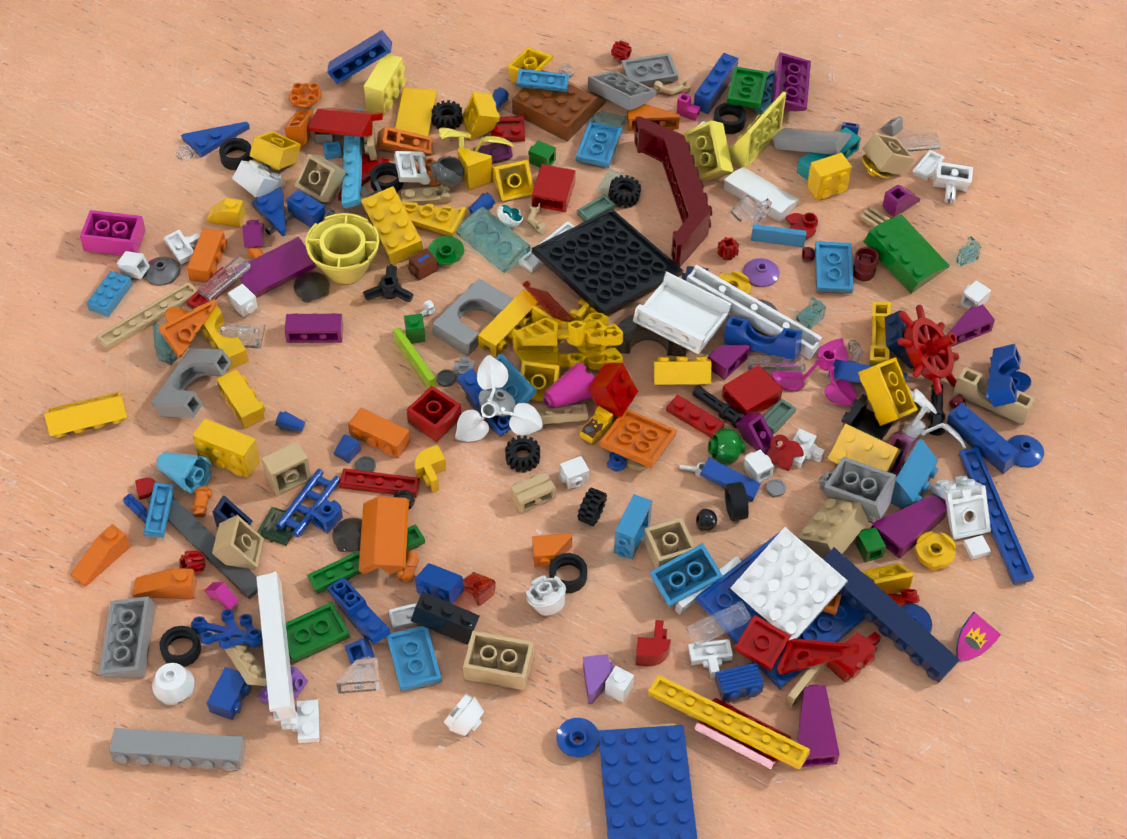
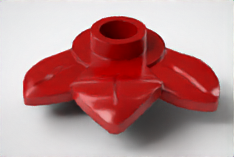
[785,212,818,239]
[766,435,804,471]
[887,589,920,606]

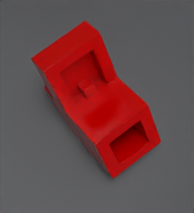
[635,620,671,666]

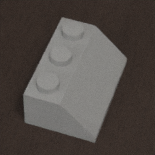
[824,457,896,519]

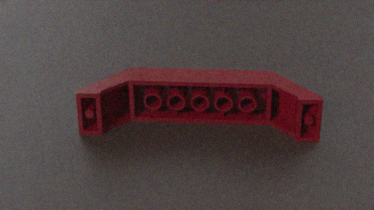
[634,116,712,267]

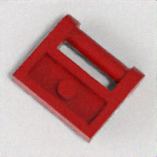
[491,114,525,143]

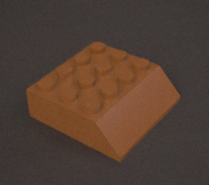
[512,70,606,142]

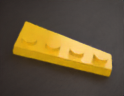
[401,201,467,237]

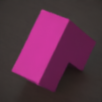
[676,93,700,121]
[204,582,239,610]

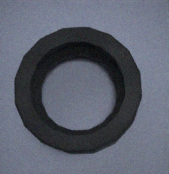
[713,102,746,134]
[219,138,253,171]
[370,162,404,192]
[725,482,749,521]
[549,553,587,593]
[159,625,201,667]

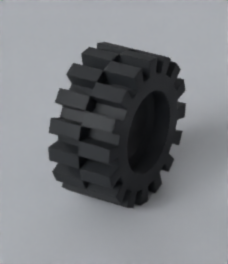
[432,100,463,130]
[608,175,641,208]
[505,435,540,473]
[577,487,607,526]

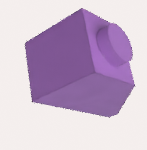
[583,654,614,704]

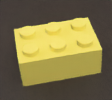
[364,54,406,116]

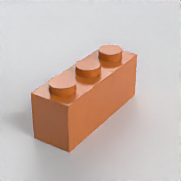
[187,228,227,283]
[348,407,411,458]

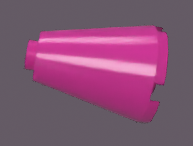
[543,363,594,409]

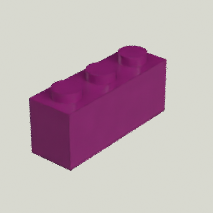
[285,313,343,343]

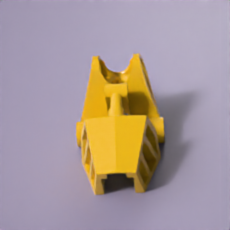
[513,313,623,371]

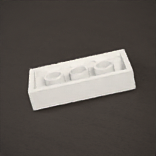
[723,167,800,222]

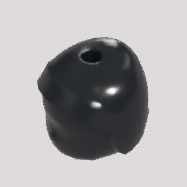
[393,490,415,510]
[696,509,717,530]

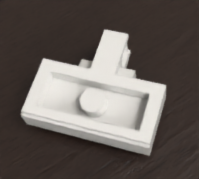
[163,230,200,265]
[792,429,825,468]
[688,639,733,679]
[281,700,320,744]

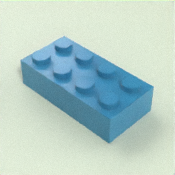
[87,271,132,317]

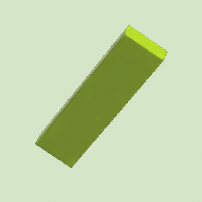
[393,327,436,388]

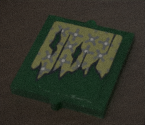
[257,507,302,546]

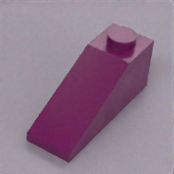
[948,304,995,347]

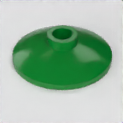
[428,236,464,265]

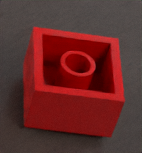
[587,363,638,417]
[406,385,461,442]

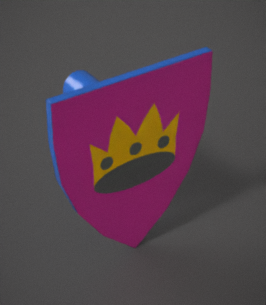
[956,612,1001,661]

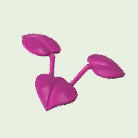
[771,338,856,405]

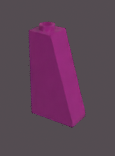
[871,495,947,559]
[797,684,840,767]

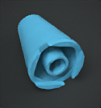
[157,452,212,494]

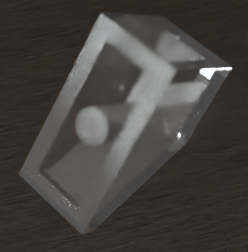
[336,657,380,694]

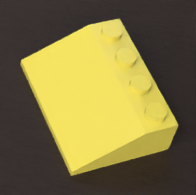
[728,92,786,169]

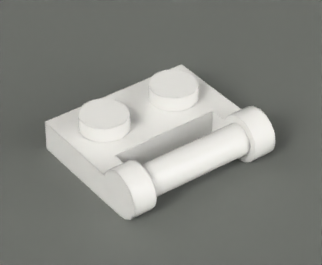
[394,151,430,185]

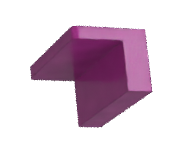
[473,140,513,162]

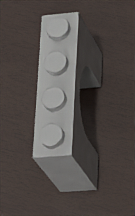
[432,278,513,356]
[151,348,232,418]

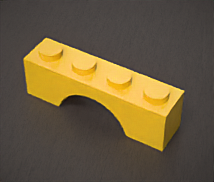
[870,302,892,366]
[194,304,249,370]

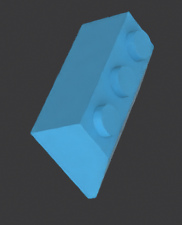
[890,439,938,509]
[650,543,723,607]

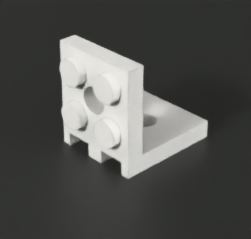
[930,476,991,540]

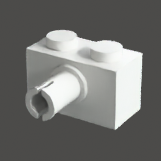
[932,162,973,204]

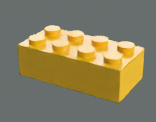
[361,186,424,265]

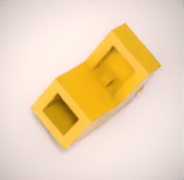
[415,445,446,493]

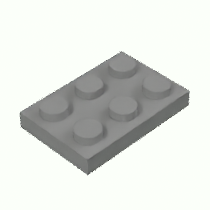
[621,53,678,85]

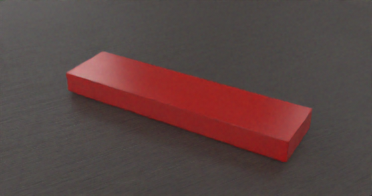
[339,468,420,498]

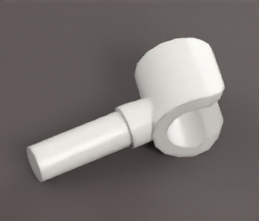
[420,300,435,316]
[679,462,705,478]

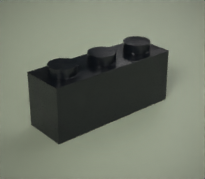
[411,592,480,645]

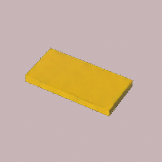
[395,87,437,137]

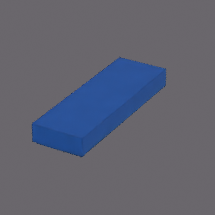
[700,458,761,502]

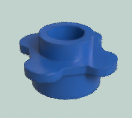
[607,452,628,471]

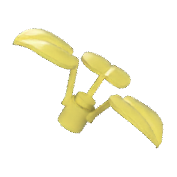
[439,128,514,152]

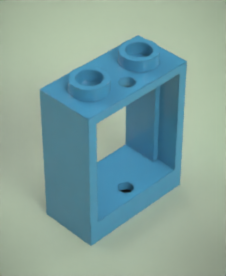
[614,494,652,560]

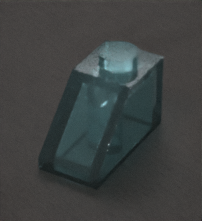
[153,322,186,365]

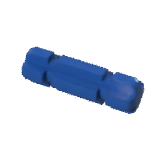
[123,494,148,524]

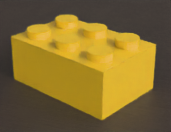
[858,357,918,426]
[192,418,260,478]
[828,424,901,473]

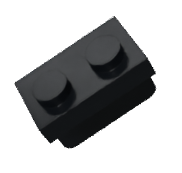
[841,394,892,441]

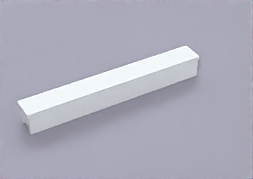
[686,265,822,360]
[256,571,296,722]

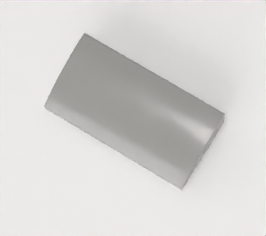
[587,70,656,110]
[773,128,852,155]
[99,596,155,678]

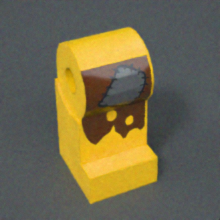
[579,406,613,445]

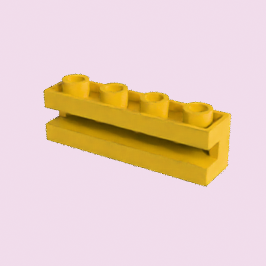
[478,289,541,357]

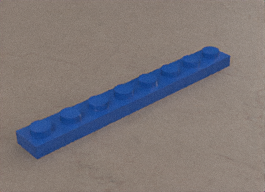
[959,447,1034,585]

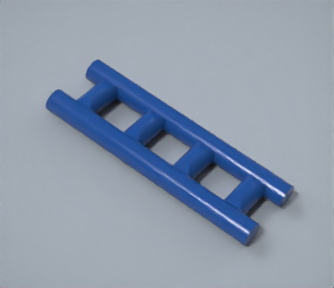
[275,469,340,538]

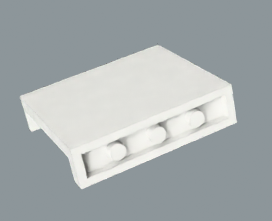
[633,272,732,354]

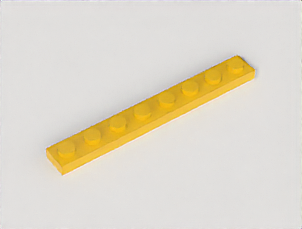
[648,675,810,770]

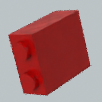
[532,164,576,212]
[722,365,783,415]

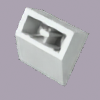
[232,160,286,197]

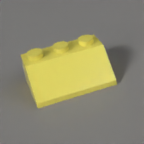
[684,120,733,181]

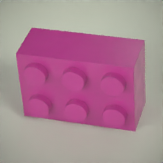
[80,210,146,255]

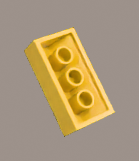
[44,391,127,438]

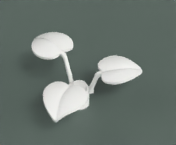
[455,355,543,442]
[903,389,966,450]

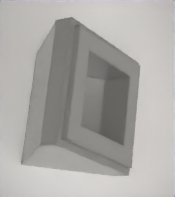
[881,116,903,137]

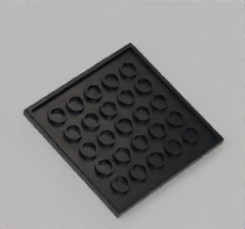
[531,209,683,315]

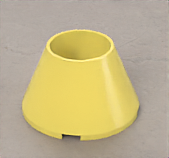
[306,213,379,284]

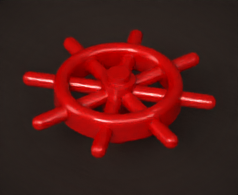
[897,305,959,395]

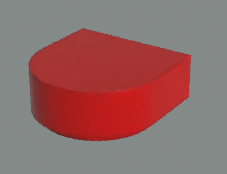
[135,478,156,500]

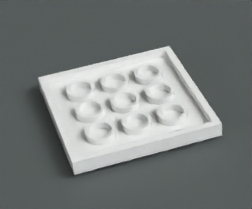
[730,527,848,640]

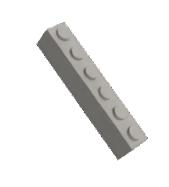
[109,728,246,771]

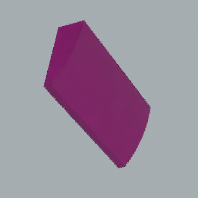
[771,52,811,112]
[234,237,316,298]

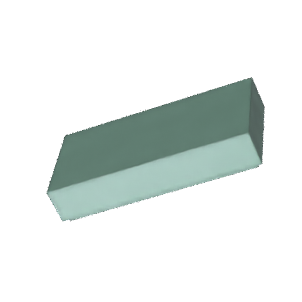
[577,194,615,222]
[763,398,796,435]

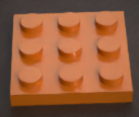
[599,409,677,469]

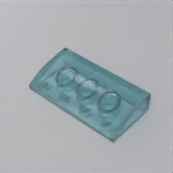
[456,206,530,273]

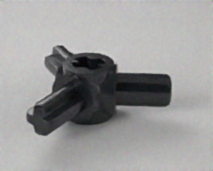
[363,264,414,302]

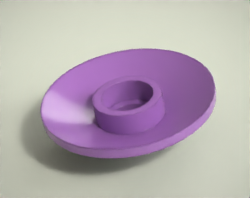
[743,258,779,287]

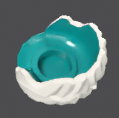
[497,205,523,228]

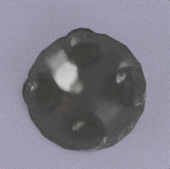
[293,272,330,303]
[332,518,362,552]

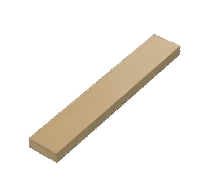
[96,282,197,351]

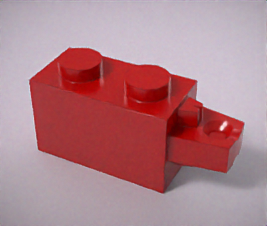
[827,631,881,682]

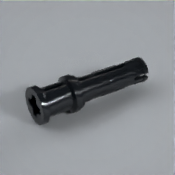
[928,384,946,436]
[692,385,745,428]

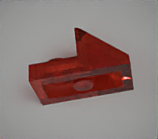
[463,572,496,606]

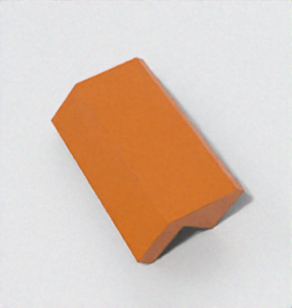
[359,496,409,574]

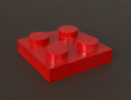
[734,615,791,671]

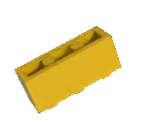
[653,356,711,385]
[216,369,266,429]

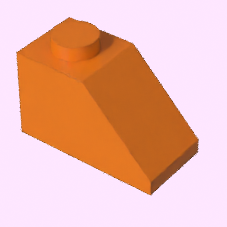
[532,533,572,568]

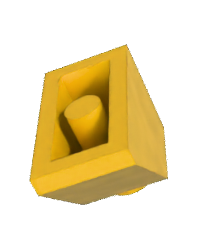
[206,198,246,228]

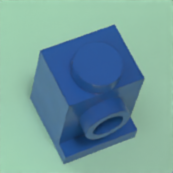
[310,499,343,534]

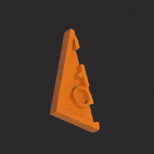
[159,299,217,358]

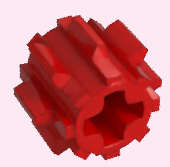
[611,40,632,62]
[717,237,739,261]
[179,550,206,575]

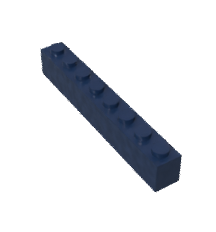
[823,547,959,683]

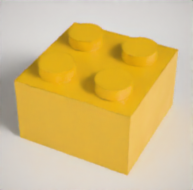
[249,131,301,170]
[807,153,852,201]

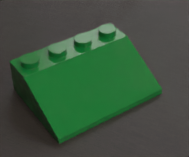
[863,214,950,294]

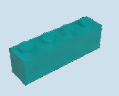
[797,127,861,181]

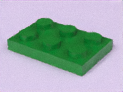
[727,66,768,109]
[286,602,350,663]

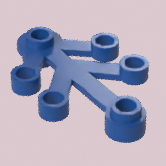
[191,610,263,649]

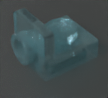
[956,236,981,267]
[796,297,826,330]

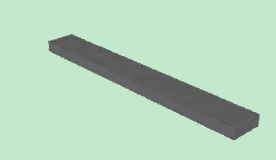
[147,495,258,599]

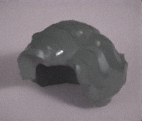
[430,156,464,187]

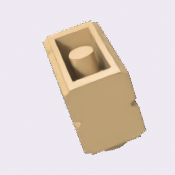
[510,472,556,513]

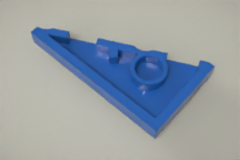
[181,121,250,158]
[252,187,286,236]

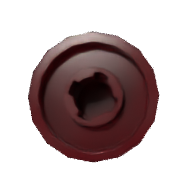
[853,247,879,281]

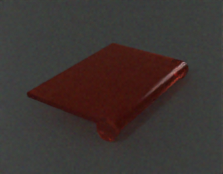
[523,281,575,322]

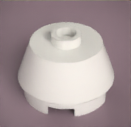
[526,575,566,616]
[152,663,195,705]
[443,693,484,736]

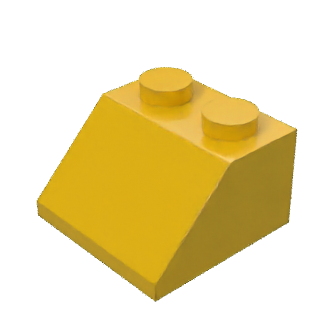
[507,47,553,84]
[462,92,500,140]
[492,159,534,202]

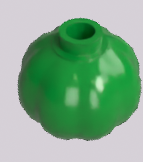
[708,429,745,465]

